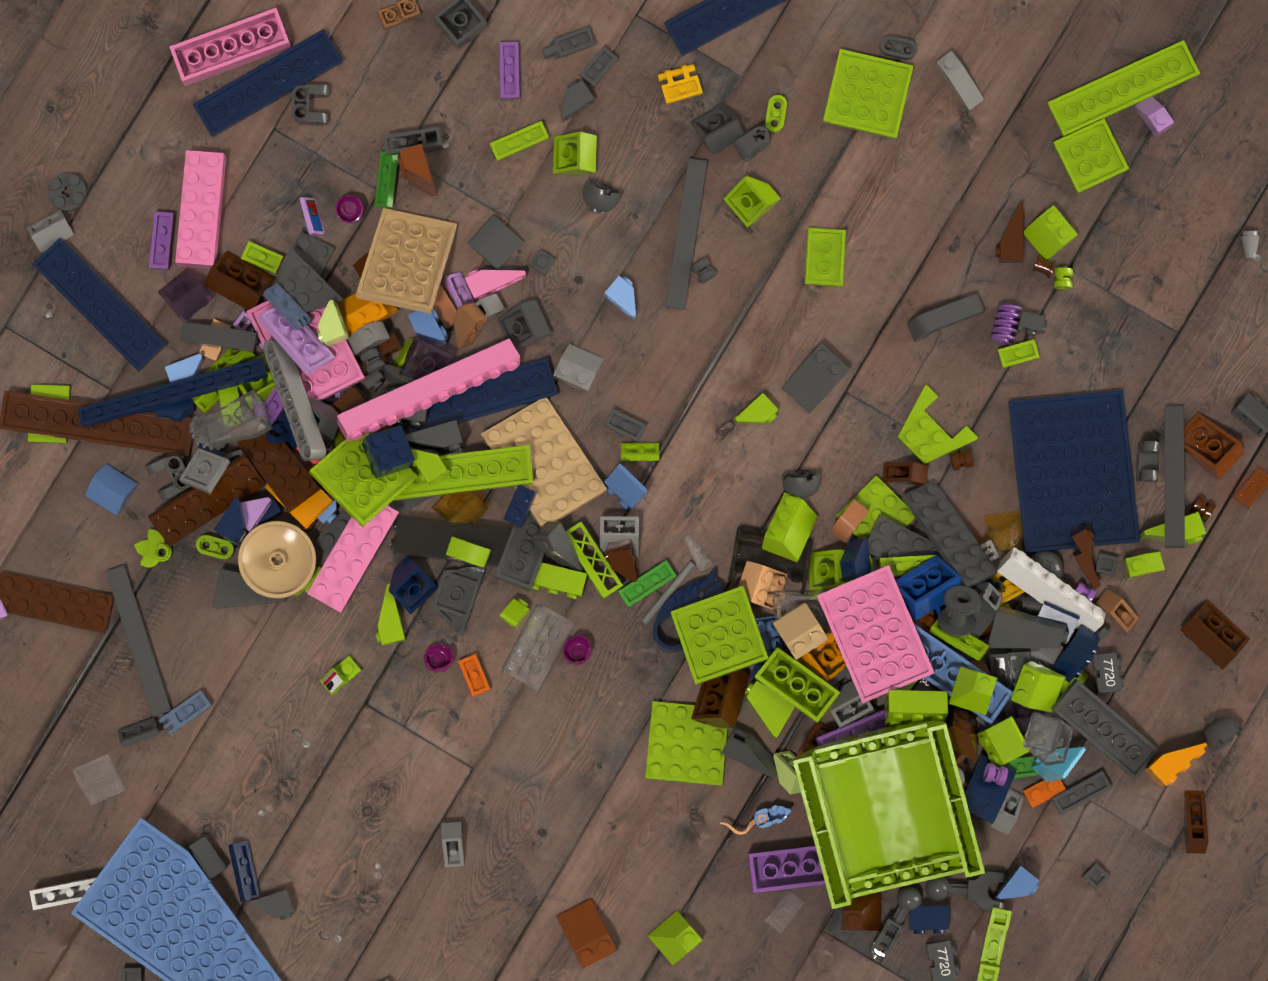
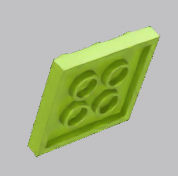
[1052,118,1129,194]
[836,476,915,539]

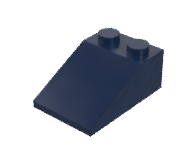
[964,754,1016,824]

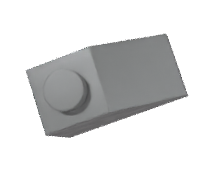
[475,293,505,323]
[991,788,1025,835]
[441,822,464,868]

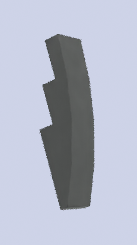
[180,322,257,353]

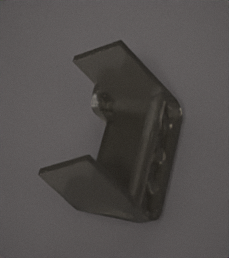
[728,525,813,594]

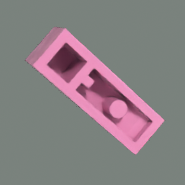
[465,270,527,302]

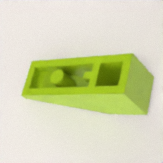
[375,584,406,647]

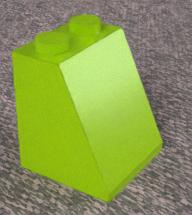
[744,680,795,740]

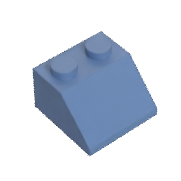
[604,464,648,511]
[994,866,1039,899]

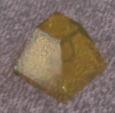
[431,492,488,525]
[984,512,1024,553]

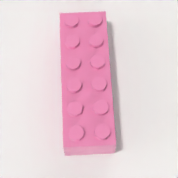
[169,8,291,86]
[175,150,226,269]
[307,506,399,613]

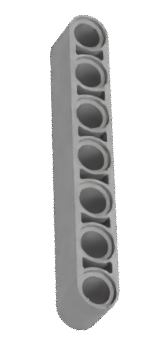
[263,339,326,461]

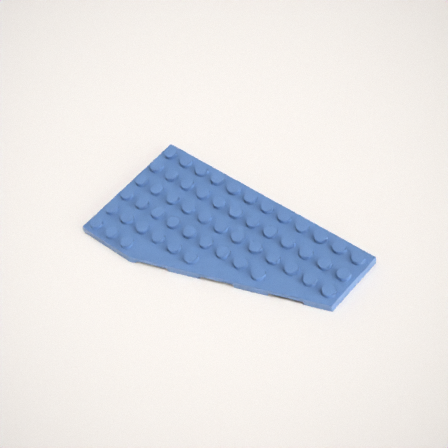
[71,817,282,981]

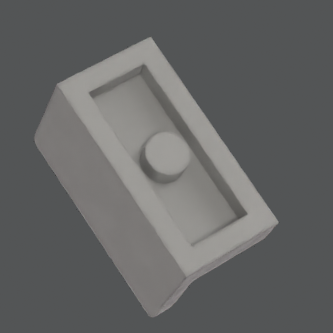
[27,210,74,253]

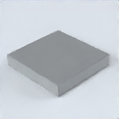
[179,448,230,494]

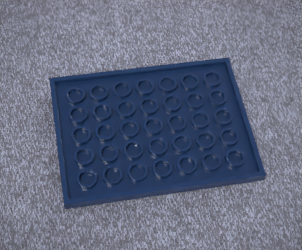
[1008,390,1140,553]

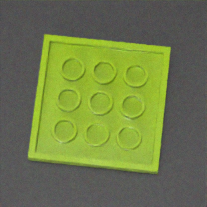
[823,49,913,139]
[309,432,418,528]
[671,586,769,685]
[645,701,728,786]

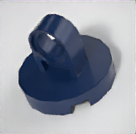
[266,412,297,450]

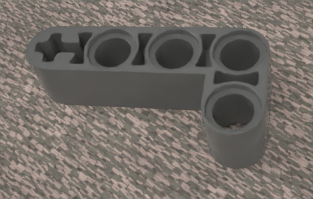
[907,294,985,342]

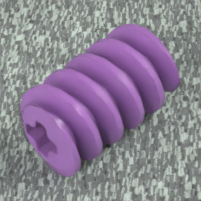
[990,303,1022,345]

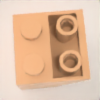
[738,561,788,611]

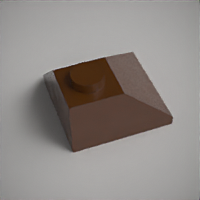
[842,892,881,931]

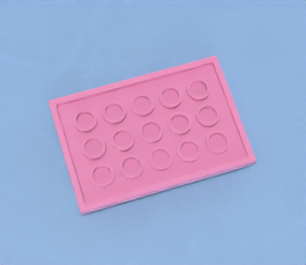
[246,301,365,401]
[817,565,935,703]

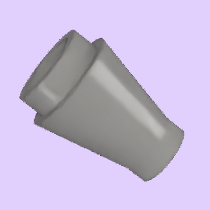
[1241,231,1260,258]

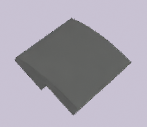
[468,215,523,270]
[989,650,1032,692]

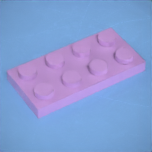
[257,307,335,375]

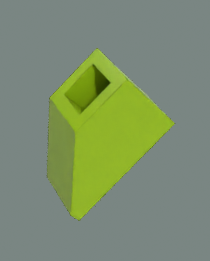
[411,449,451,486]

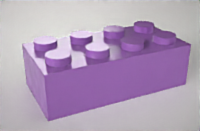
[748,846,825,893]

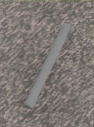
[641,561,695,625]

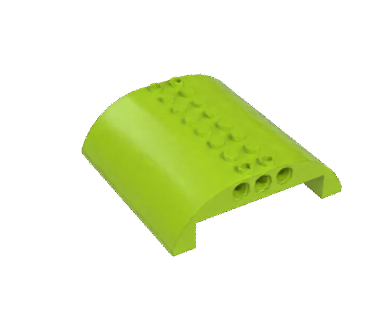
[793,721,985,909]

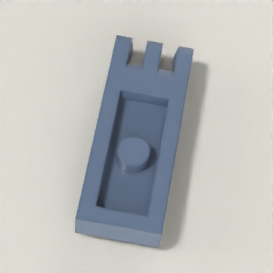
[263,283,312,330]
[158,690,212,736]

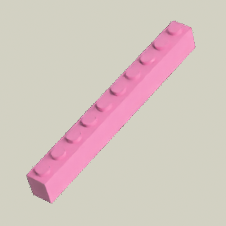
[337,338,520,442]

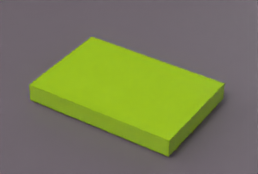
[805,228,846,287]
[28,385,70,444]

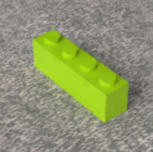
[531,562,587,600]

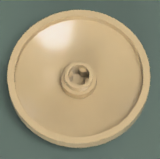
[238,521,316,599]

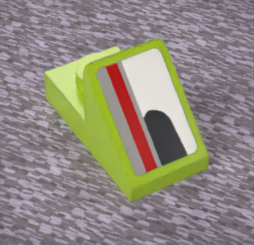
[320,656,362,696]

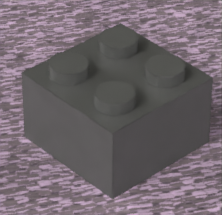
[433,0,487,50]

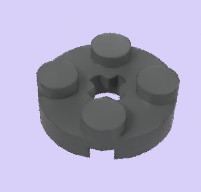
[48,173,87,212]

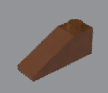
[995,203,1023,263]
[1184,791,1209,854]

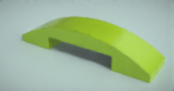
[977,907,1012,981]

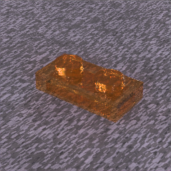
[1234,468,1268,509]

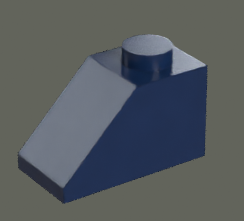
[840,538,871,581]

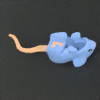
[720,805,792,835]

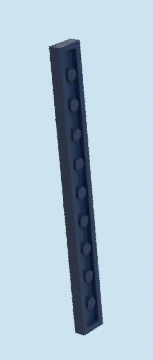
[78,357,268,428]

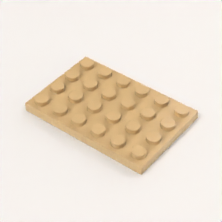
[356,208,457,314]
[481,398,607,528]

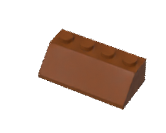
[397,144,437,196]

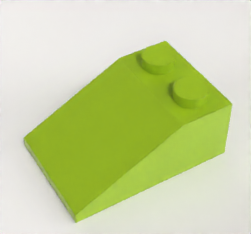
[1139,512,1206,545]

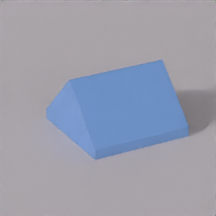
[85,464,138,516]

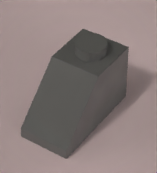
[561,80,595,123]
[250,890,295,920]

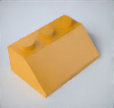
[338,293,399,336]

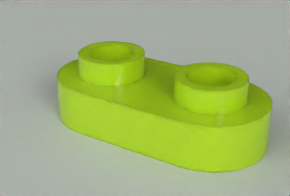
[765,95,787,133]
[196,535,234,560]

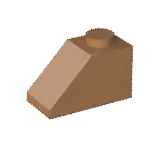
[453,302,488,349]
[1095,589,1139,633]

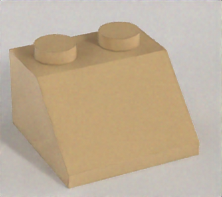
[772,602,828,660]

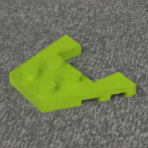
[897,384,978,465]

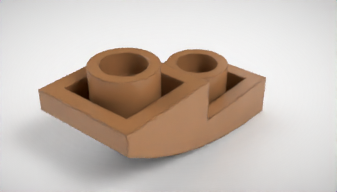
[377,0,421,30]

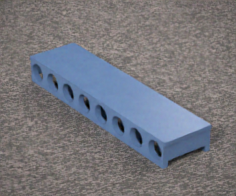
[914,624,1013,724]

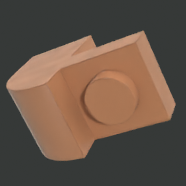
[830,499,869,542]

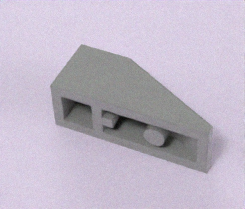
[934,51,984,111]
[346,321,390,359]

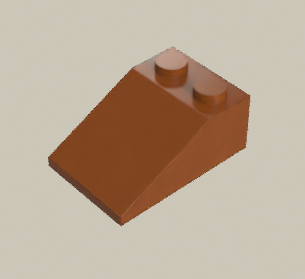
[1184,412,1245,480]
[556,899,617,969]

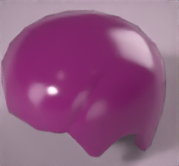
[335,194,364,223]
[562,634,592,665]
[423,643,454,673]

